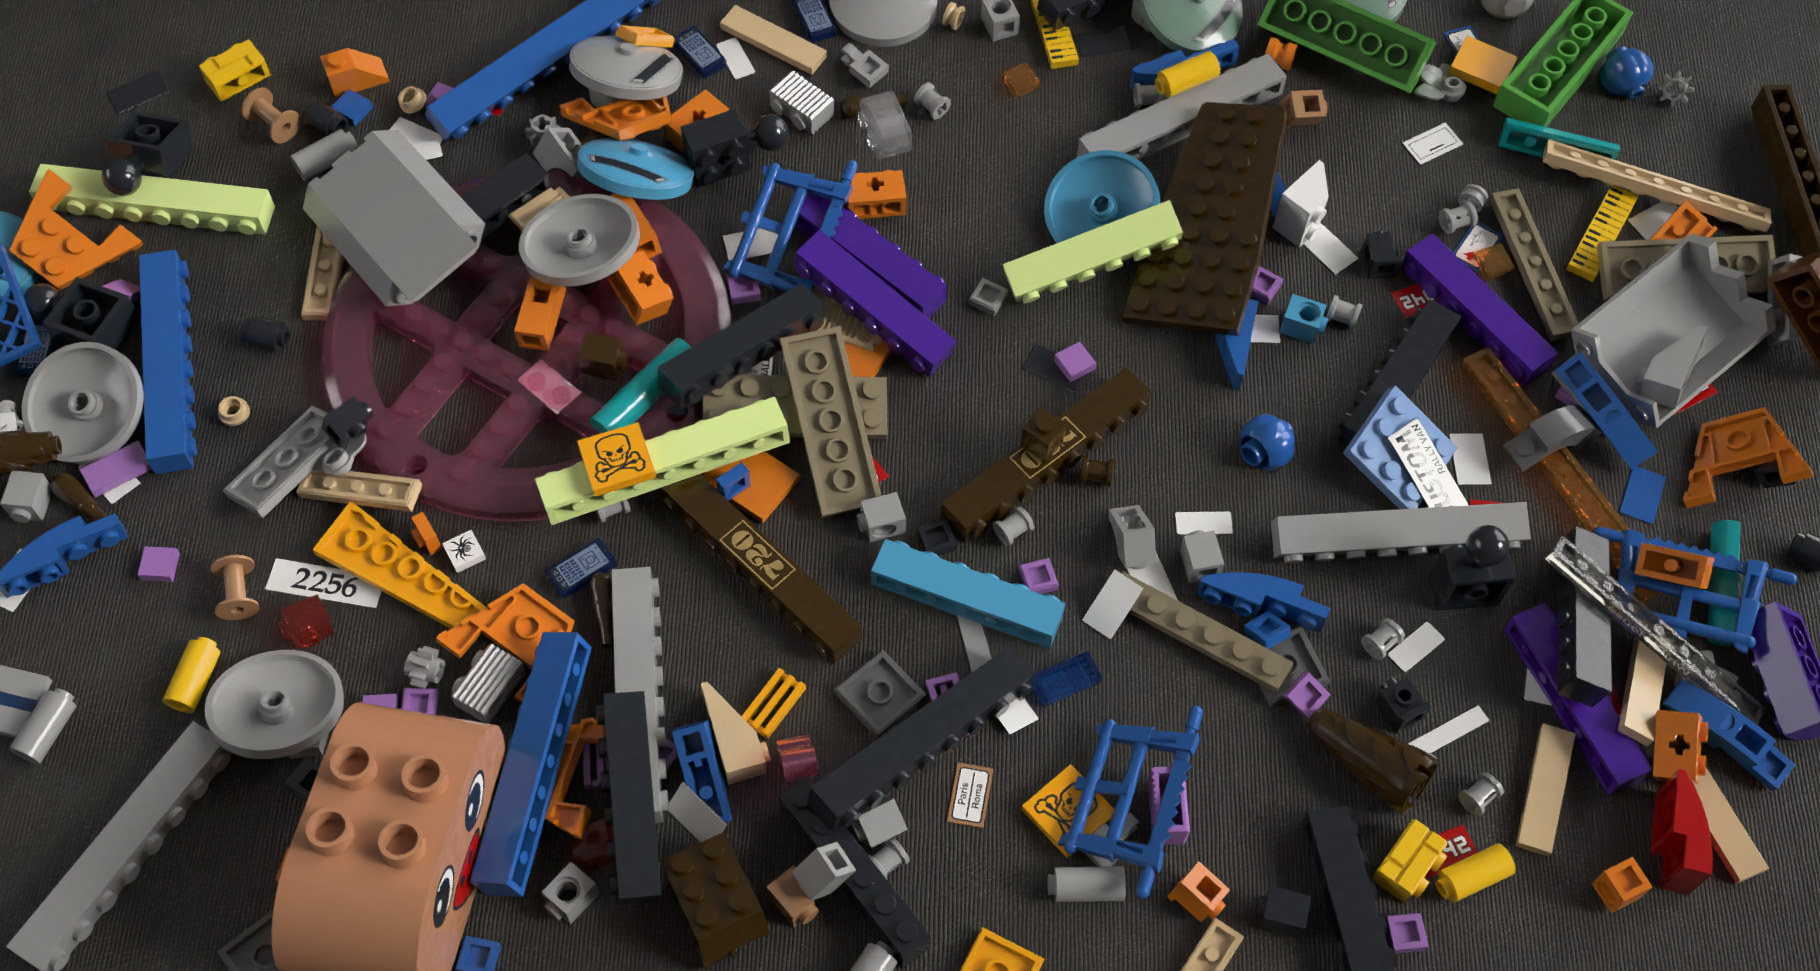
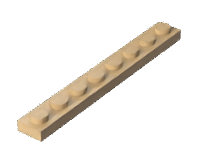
[1543,139,1772,232]

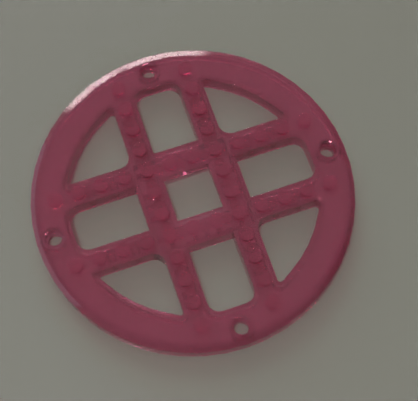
[322,170,731,522]

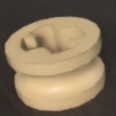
[942,2,966,30]

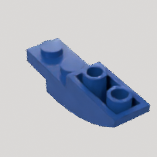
[1129,39,1239,90]
[1555,352,1658,470]
[0,514,129,598]
[1196,572,1330,632]
[1661,680,1795,791]

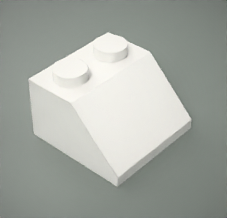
[1272,160,1329,247]

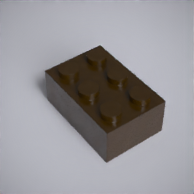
[661,832,770,963]

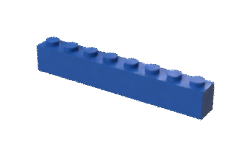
[139,250,197,474]
[470,632,592,897]

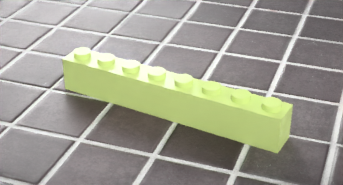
[29,164,275,235]
[535,397,790,525]

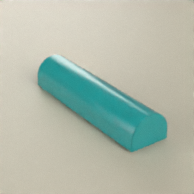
[1498,117,1620,160]
[590,338,691,433]
[1707,520,1741,647]

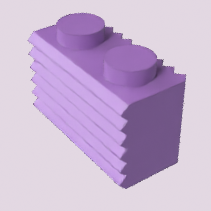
[1147,767,1190,845]

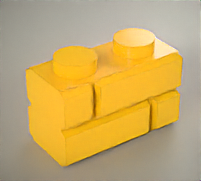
[199,39,271,102]
[1371,819,1447,903]

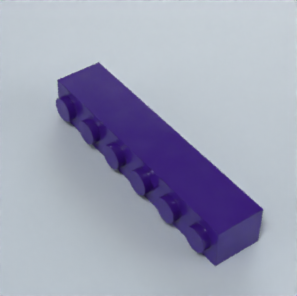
[794,194,947,318]
[794,229,956,377]
[1401,233,1558,387]
[1504,603,1653,796]

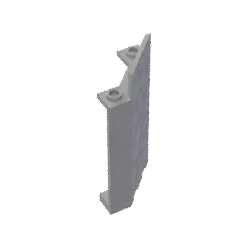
[303,130,485,307]
[1551,233,1776,428]

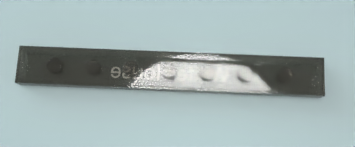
[1545,536,1765,725]

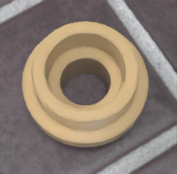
[398,86,426,114]
[218,396,250,426]

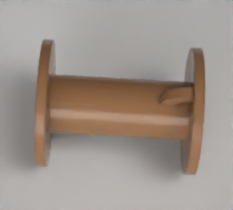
[241,88,301,144]
[211,555,259,620]

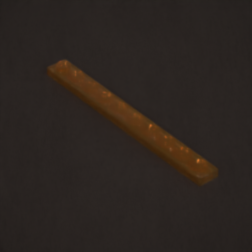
[1461,347,1665,605]

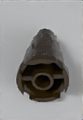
[0,430,62,477]
[1307,708,1439,815]

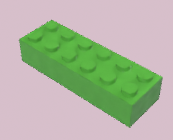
[1257,0,1436,94]
[1493,0,1634,127]

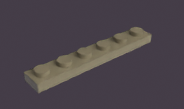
[1489,188,1579,341]
[1122,571,1294,693]

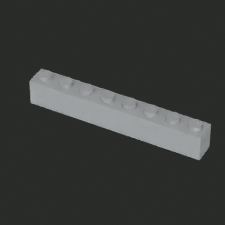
[1077,54,1287,160]
[1271,502,1531,563]
[612,567,669,823]
[6,721,233,971]

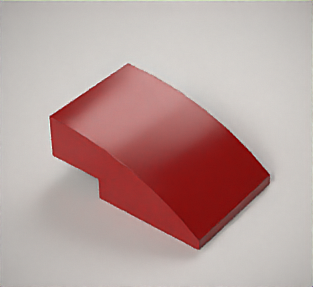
[1650,769,1713,895]

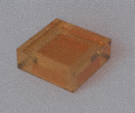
[1002,62,1040,98]
[1473,243,1515,280]

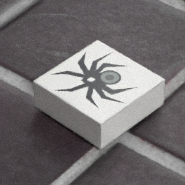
[442,530,486,573]

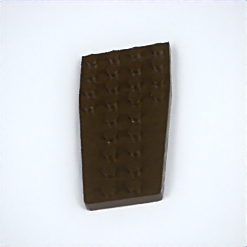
[1122,102,1287,336]

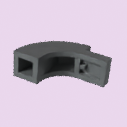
[1503,404,1602,472]

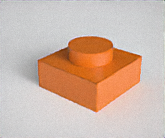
[411,512,442,556]

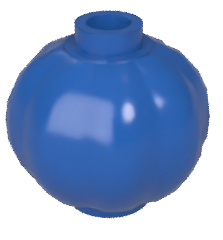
[1599,47,1654,100]
[1239,414,1295,471]

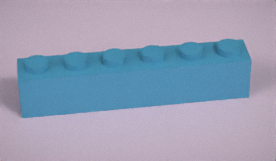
[871,539,1065,649]

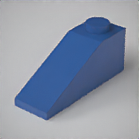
[1214,299,1258,390]
[672,718,732,822]

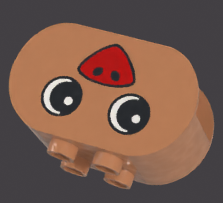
[272,702,506,971]

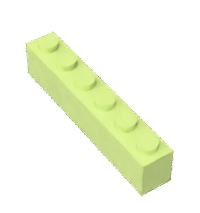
[1003,200,1183,303]

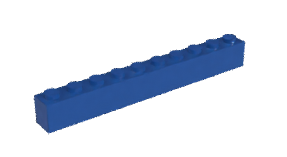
[425,0,662,142]

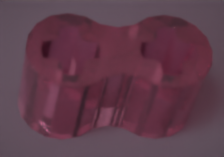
[776,733,819,782]

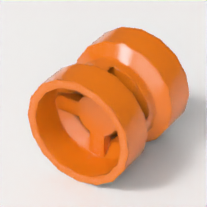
[1265,37,1298,71]

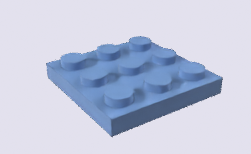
[1343,385,1457,509]

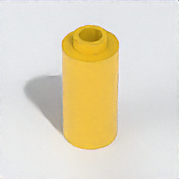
[1155,51,1220,98]
[162,637,221,713]
[1436,843,1515,903]

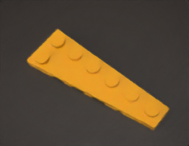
[313,501,487,629]

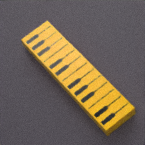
[1030,0,1079,69]
[1566,186,1639,282]

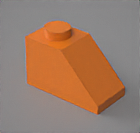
[320,48,390,98]
[1634,543,1714,589]

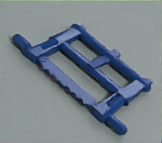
[723,160,858,293]
[1593,526,1797,654]
[1058,706,1203,899]

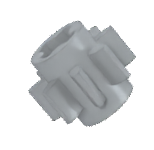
[1657,70,1695,107]
[525,114,561,148]
[404,646,445,689]

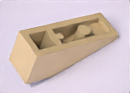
[701,682,771,785]

